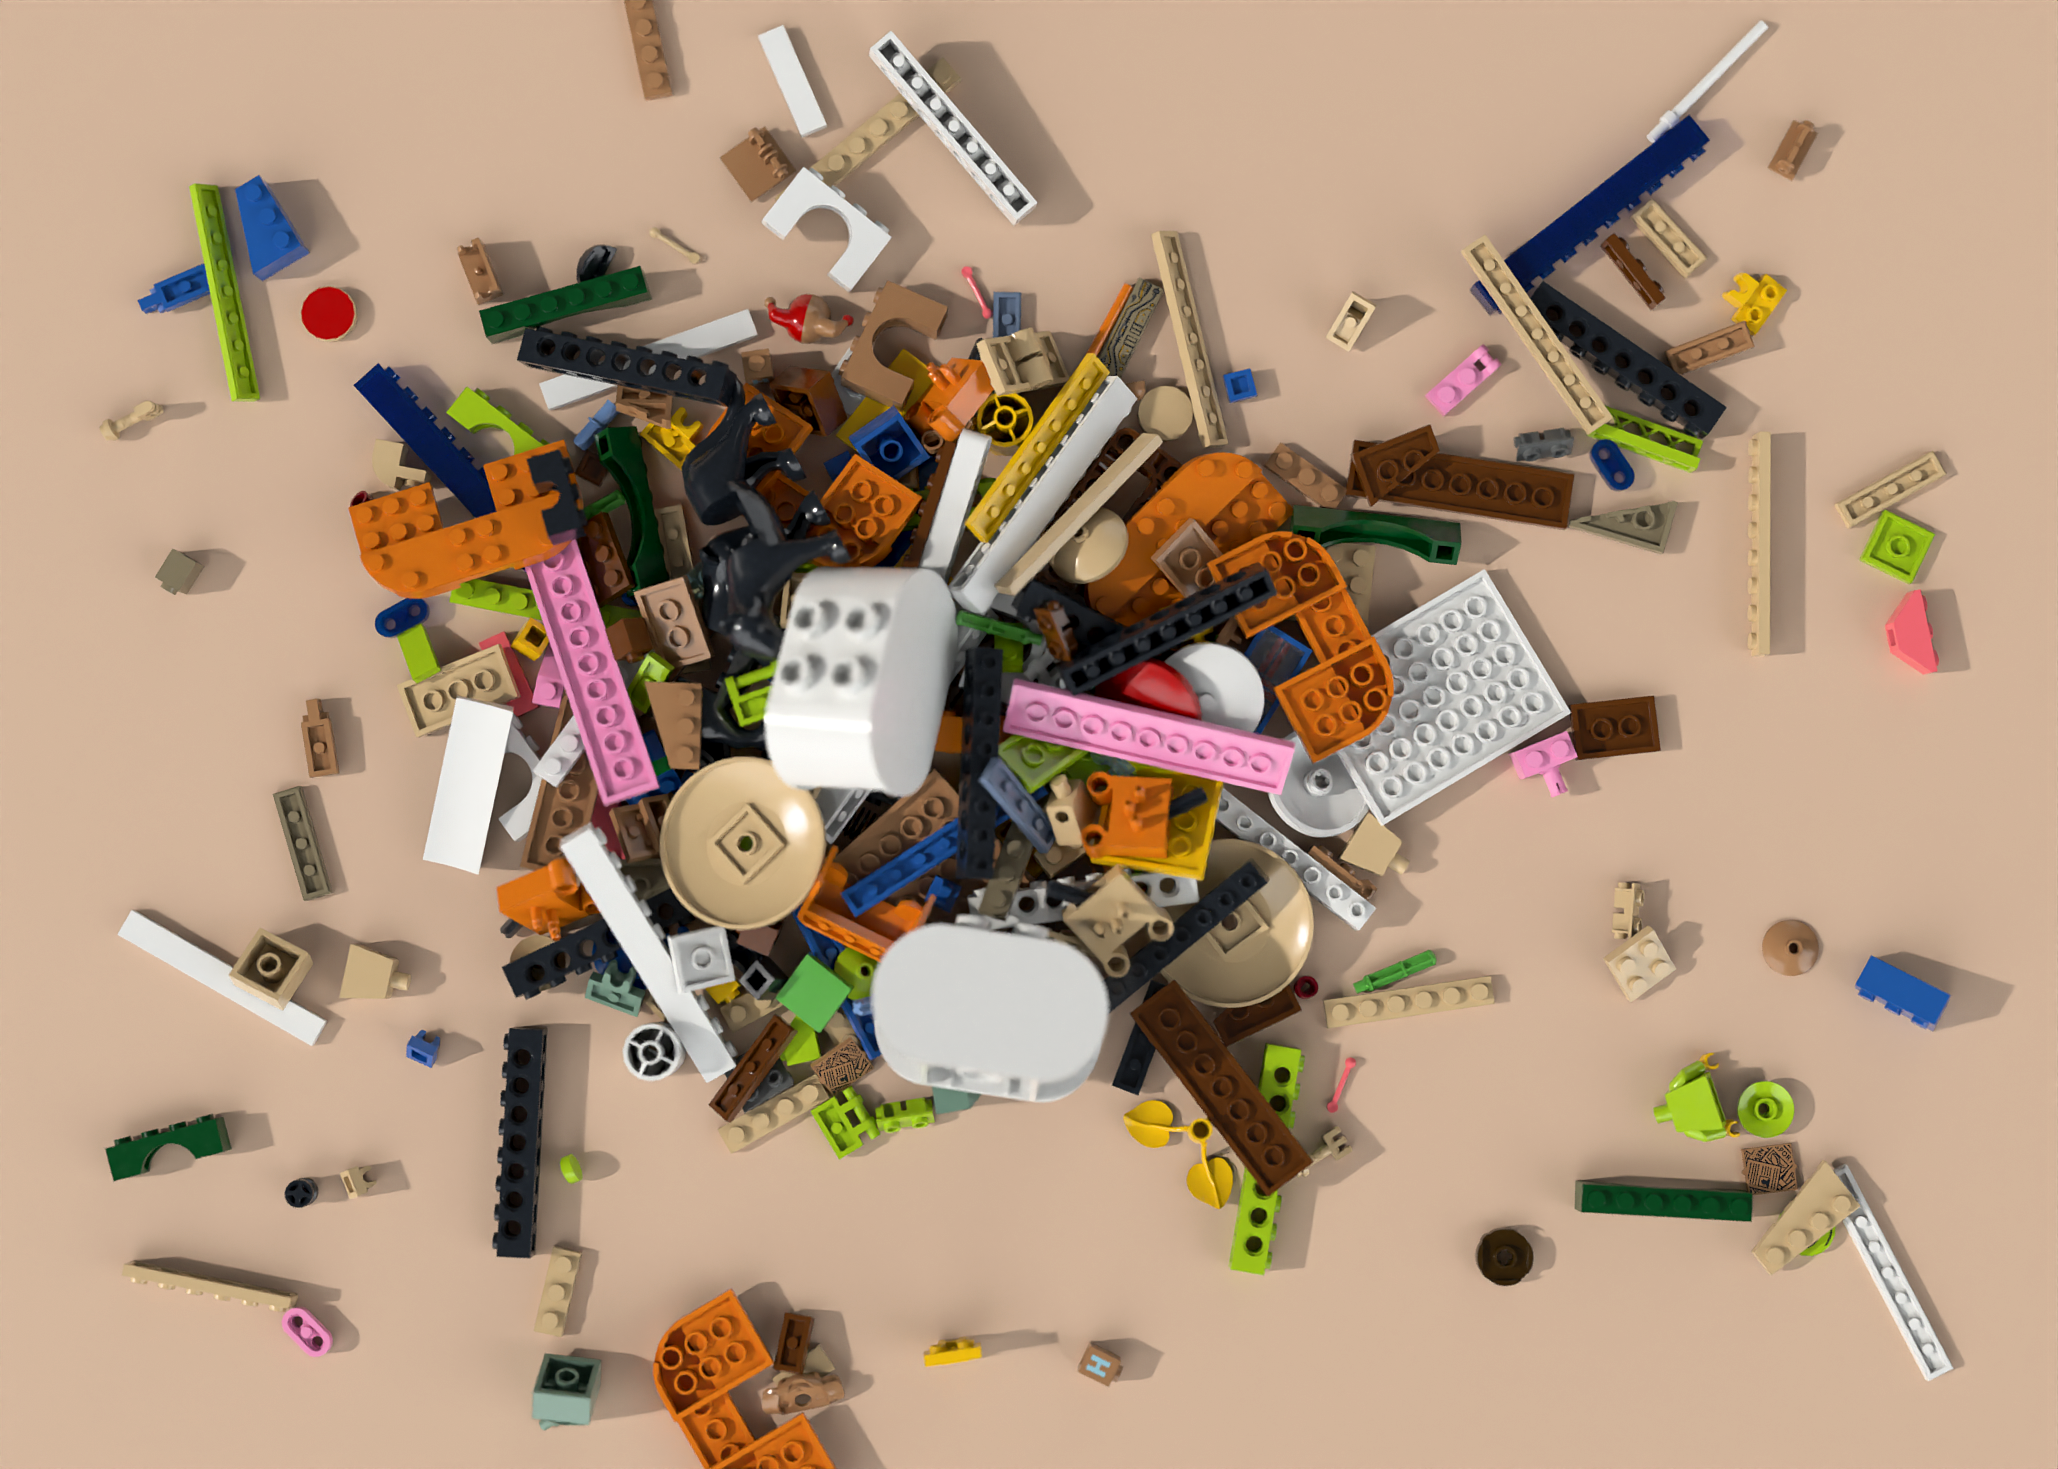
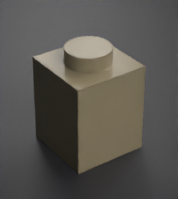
[155,548,204,595]

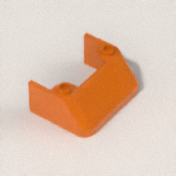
[798,846,937,962]

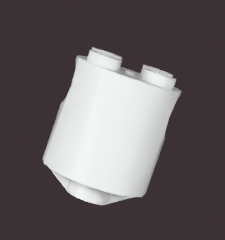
[623,1021,687,1081]

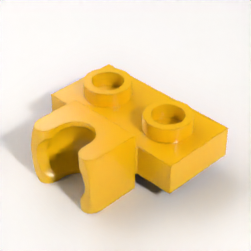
[1722,273,1787,336]
[640,407,704,471]
[923,1336,982,1367]

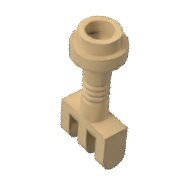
[99,401,163,441]
[1296,1126,1353,1178]

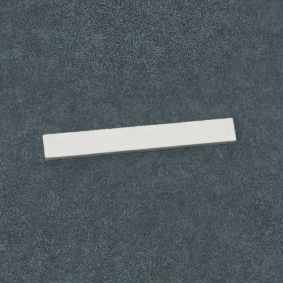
[539,309,758,411]
[117,910,328,1046]
[1833,1164,1953,1381]

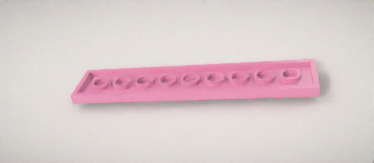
[525,539,660,806]
[1003,679,1295,795]

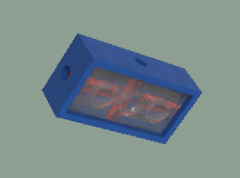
[1243,626,1313,735]

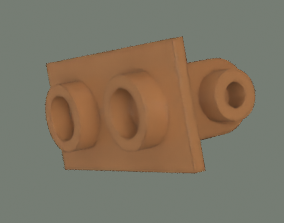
[1768,120,1818,181]

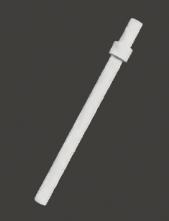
[1647,21,1768,144]

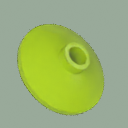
[833,947,880,1000]
[1737,1081,1794,1138]

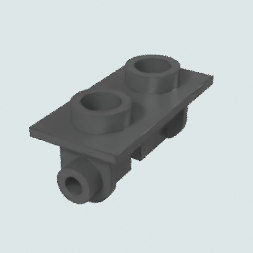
[1513,428,1574,462]

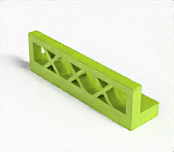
[1586,406,1703,473]

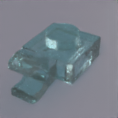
[1091,752,1137,777]

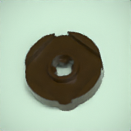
[1475,1228,1534,1286]

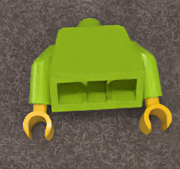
[1653,1053,1740,1142]

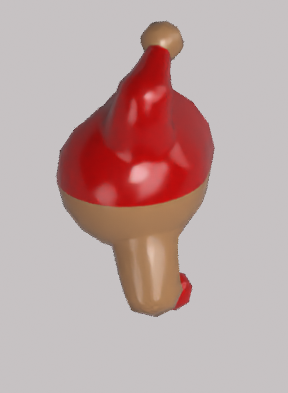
[764,294,854,344]

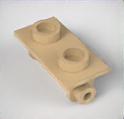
[1612,882,1644,939]

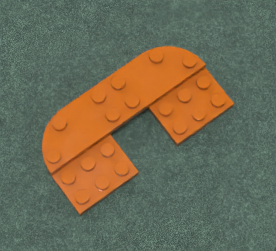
[706,383,923,568]
[348,439,583,599]
[1083,452,1293,627]
[1207,531,1394,764]
[653,1288,837,1469]

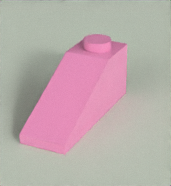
[532,641,565,709]

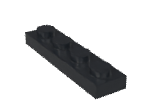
[1112,980,1166,1095]

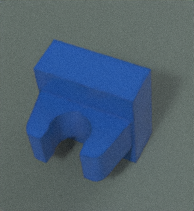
[924,874,962,913]
[406,1030,440,1068]

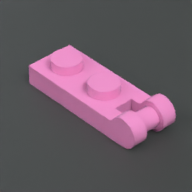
[1425,344,1502,417]

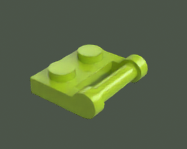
[725,660,778,727]

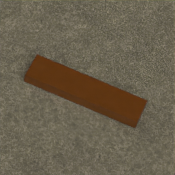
[708,1014,798,1123]

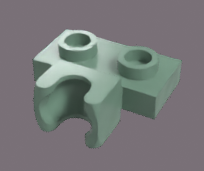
[585,959,646,1017]

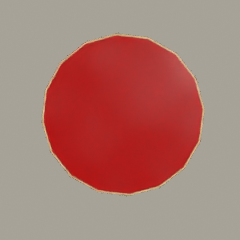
[300,286,358,342]

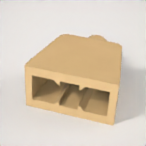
[1046,774,1098,846]
[1337,813,1410,876]
[339,944,412,999]

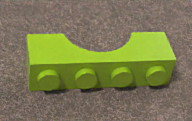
[446,387,550,455]

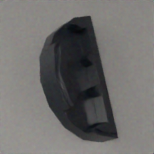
[576,244,617,283]

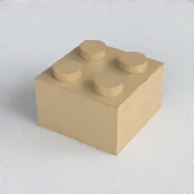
[229,928,314,1011]

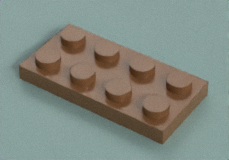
[1151,518,1229,635]

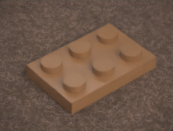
[634,575,715,669]

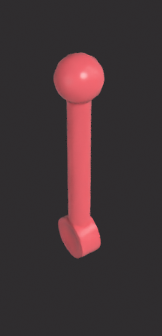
[961,266,993,319]
[1326,1057,1356,1113]

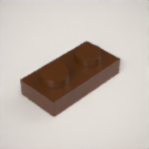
[773,1312,815,1375]

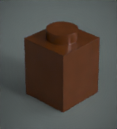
[605,618,654,664]

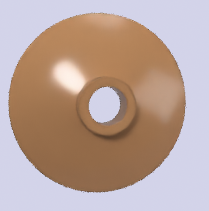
[1762,920,1819,976]

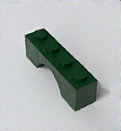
[105,1114,232,1182]

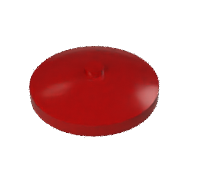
[1094,658,1202,721]

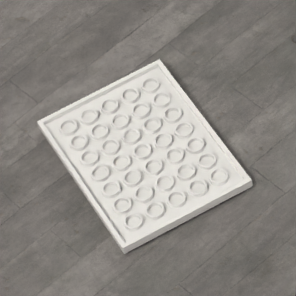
[1336,569,1571,826]

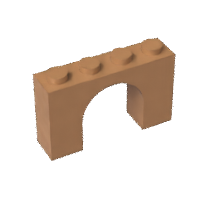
[838,280,948,412]

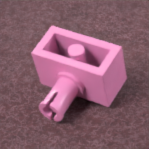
[1509,731,1578,798]

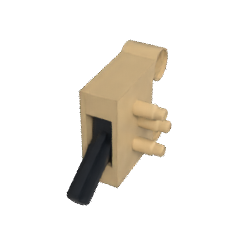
[1045,864,1174,977]

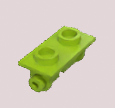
[875,1097,935,1133]

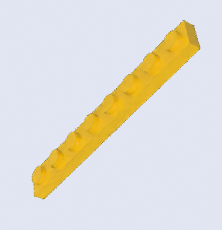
[964,353,1110,543]

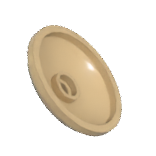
[1049,508,1128,584]

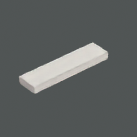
[758,25,827,138]

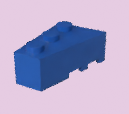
[235,175,309,281]
[1855,955,1951,1031]

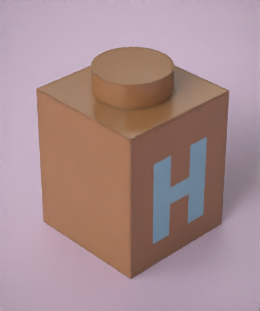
[741,348,775,386]
[1077,1342,1123,1387]

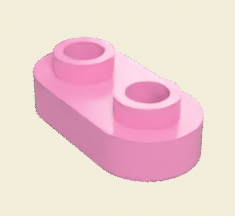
[282,1307,333,1357]

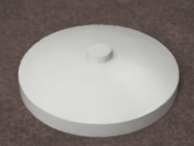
[1164,642,1264,733]
[1268,731,1369,837]

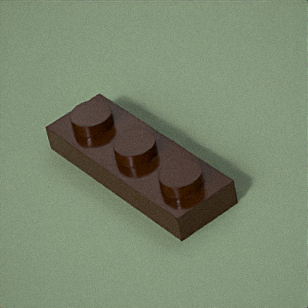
[1600,233,1665,310]

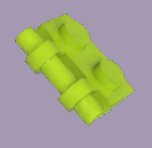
[810,1086,880,1160]

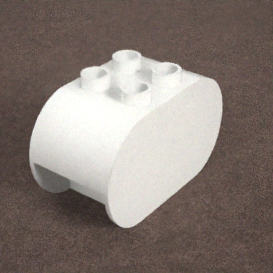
[766,567,958,796]
[872,915,1108,1103]

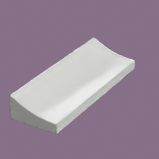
[423,695,513,875]

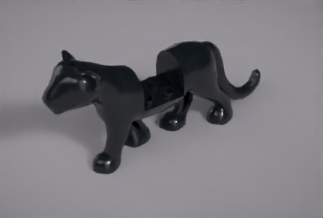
[682,375,852,660]
[659,526,786,773]

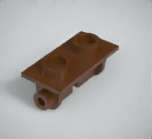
[1033,601,1079,661]

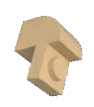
[372,439,432,491]

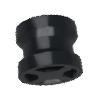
[285,1178,318,1208]

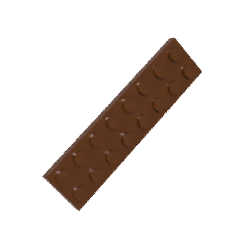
[1345,440,1574,530]
[1129,979,1314,1197]

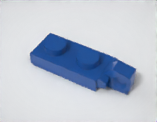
[137,263,210,314]

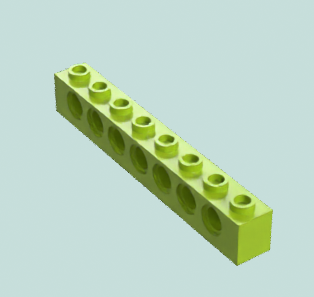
[1228,1043,1305,1275]

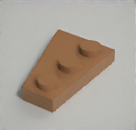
[645,681,703,769]

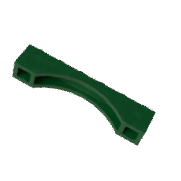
[479,266,652,344]
[594,426,670,598]
[1290,505,1462,565]
[1574,1181,1753,1222]

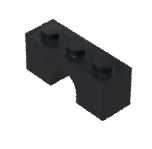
[527,449,588,546]
[725,928,789,1000]

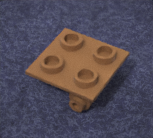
[720,126,796,203]

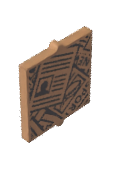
[810,1037,874,1096]
[1741,1143,1798,1195]

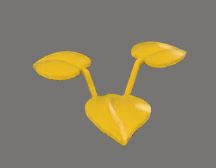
[1123,1100,1233,1209]

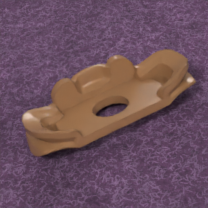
[762,1372,844,1415]

